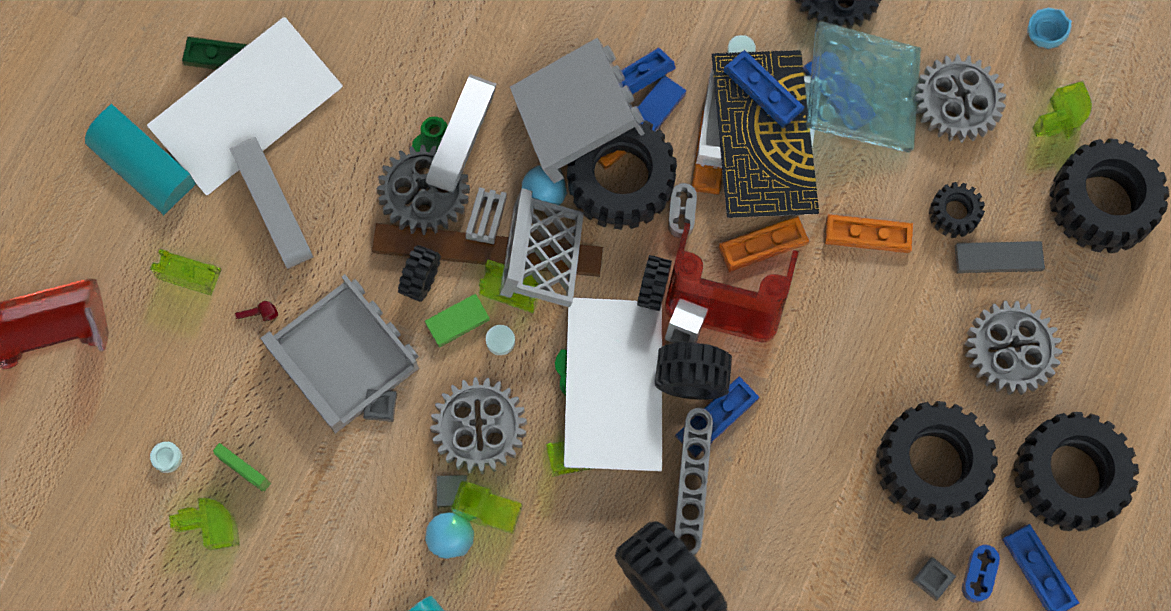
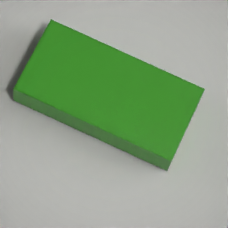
[425,294,490,348]
[213,443,271,492]

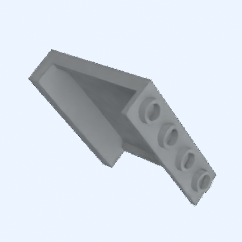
[510,38,645,184]
[260,274,419,434]

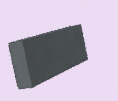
[954,241,1045,273]

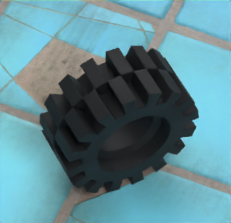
[929,182,985,238]
[398,245,441,302]
[637,255,672,311]

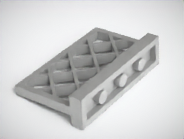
[500,188,584,307]

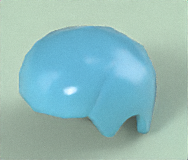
[1027,8,1072,49]
[522,165,567,205]
[425,513,474,559]

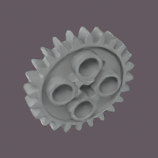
[913,54,1006,143]
[965,301,1063,395]
[430,377,527,474]

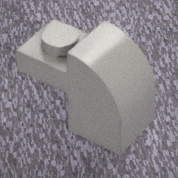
[665,299,708,343]

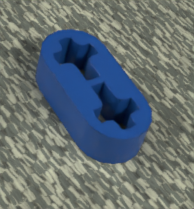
[962,545,1000,603]

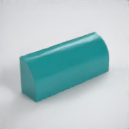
[85,103,196,215]

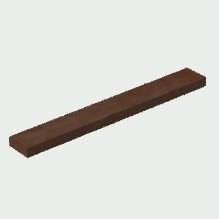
[372,223,603,277]

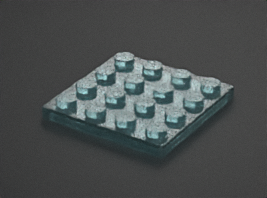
[806,21,921,153]

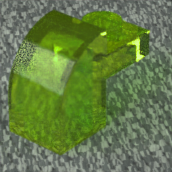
[1032,81,1092,139]
[451,480,523,534]
[169,498,240,551]

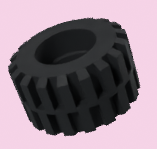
[655,342,732,400]

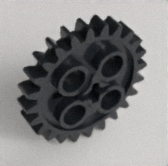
[795,0,881,32]

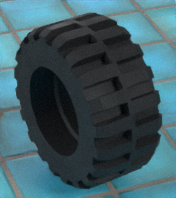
[567,120,677,230]
[1049,138,1169,253]
[876,401,998,521]
[1013,412,1139,532]
[615,521,727,611]

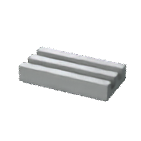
[466,188,507,244]

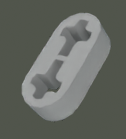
[668,183,697,238]

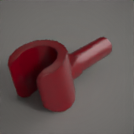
[235,301,278,321]

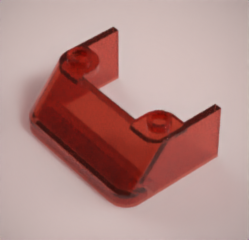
[665,223,799,343]
[0,279,109,369]

